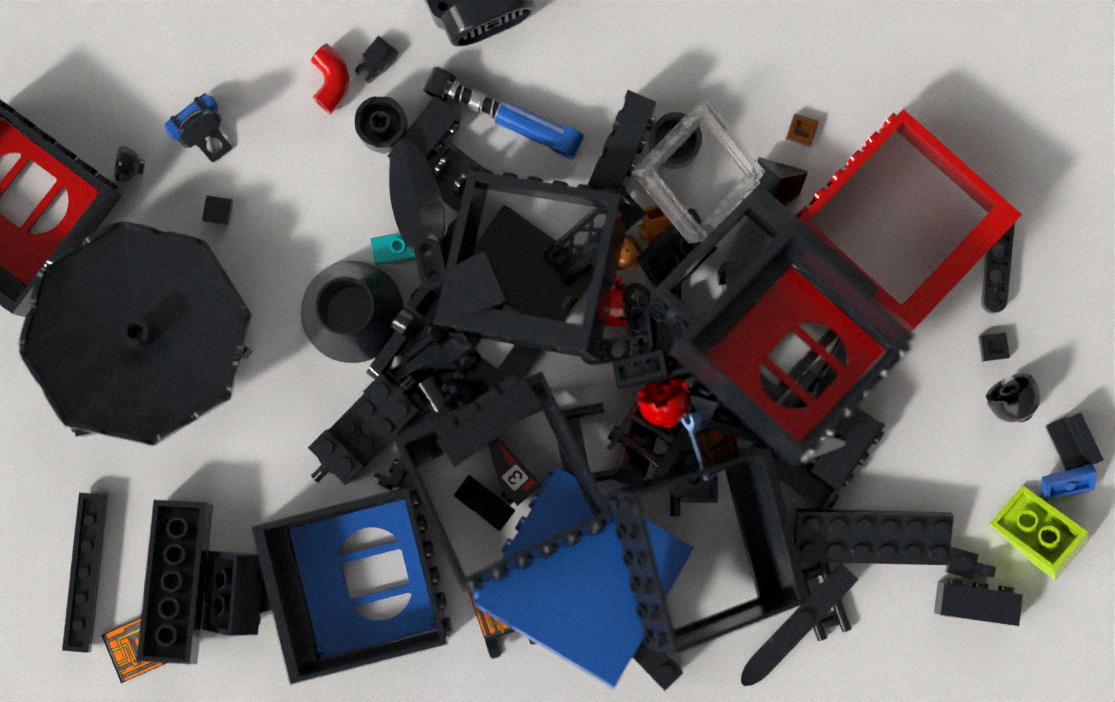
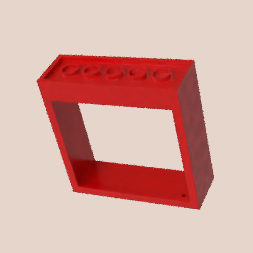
[796,109,1022,332]

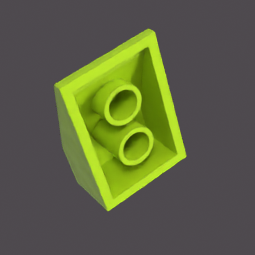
[989,485,1088,580]

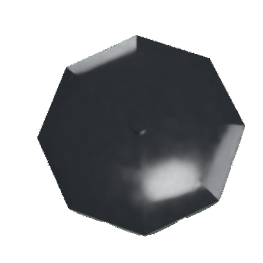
[19,221,252,446]

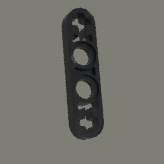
[981,224,1015,314]

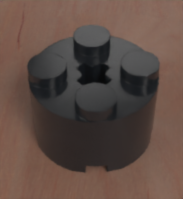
[355,96,409,154]
[648,112,702,169]

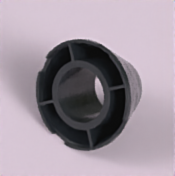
[301,261,404,363]

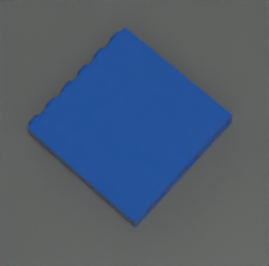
[473,467,695,689]

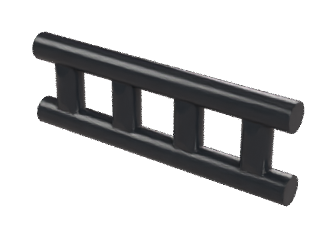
[800,562,852,641]

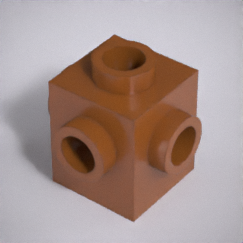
[638,203,675,245]

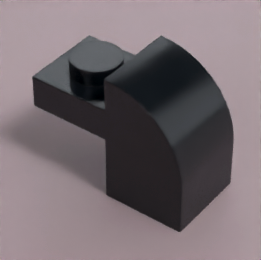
[453,475,516,531]

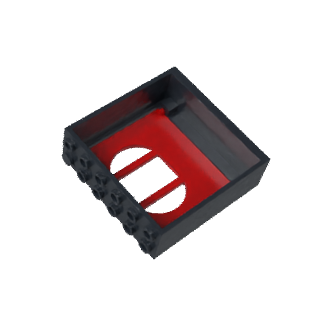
[0,99,122,317]
[670,224,915,466]

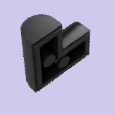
[408,373,460,430]

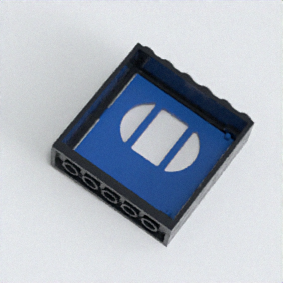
[251,485,454,685]

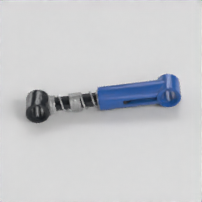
[423,67,584,160]

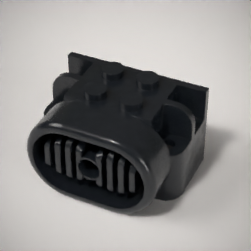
[424,0,535,47]

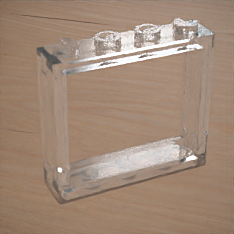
[631,100,765,244]

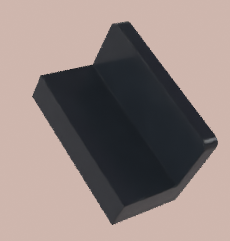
[1045,412,1104,471]

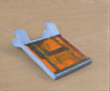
[682,398,739,481]

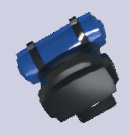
[164,93,232,163]

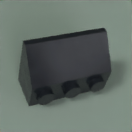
[202,551,263,636]

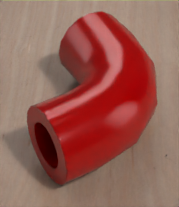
[311,43,350,115]

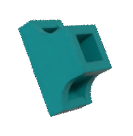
[370,233,427,265]

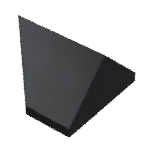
[751,157,808,206]

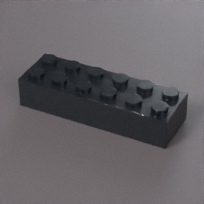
[136,499,213,664]

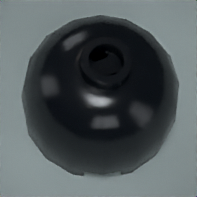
[985,373,1041,422]

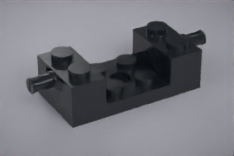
[308,372,423,485]

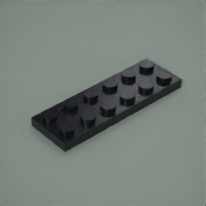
[794,508,954,565]

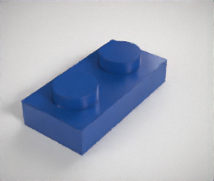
[1041,465,1097,501]

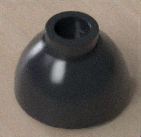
[114,145,145,181]

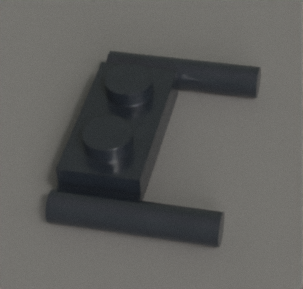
[558,402,615,483]

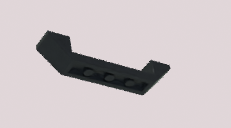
[690,382,846,459]

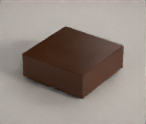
[786,113,819,147]

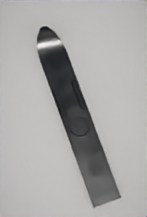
[741,563,859,686]

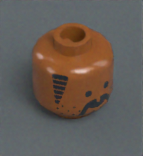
[617,233,643,271]

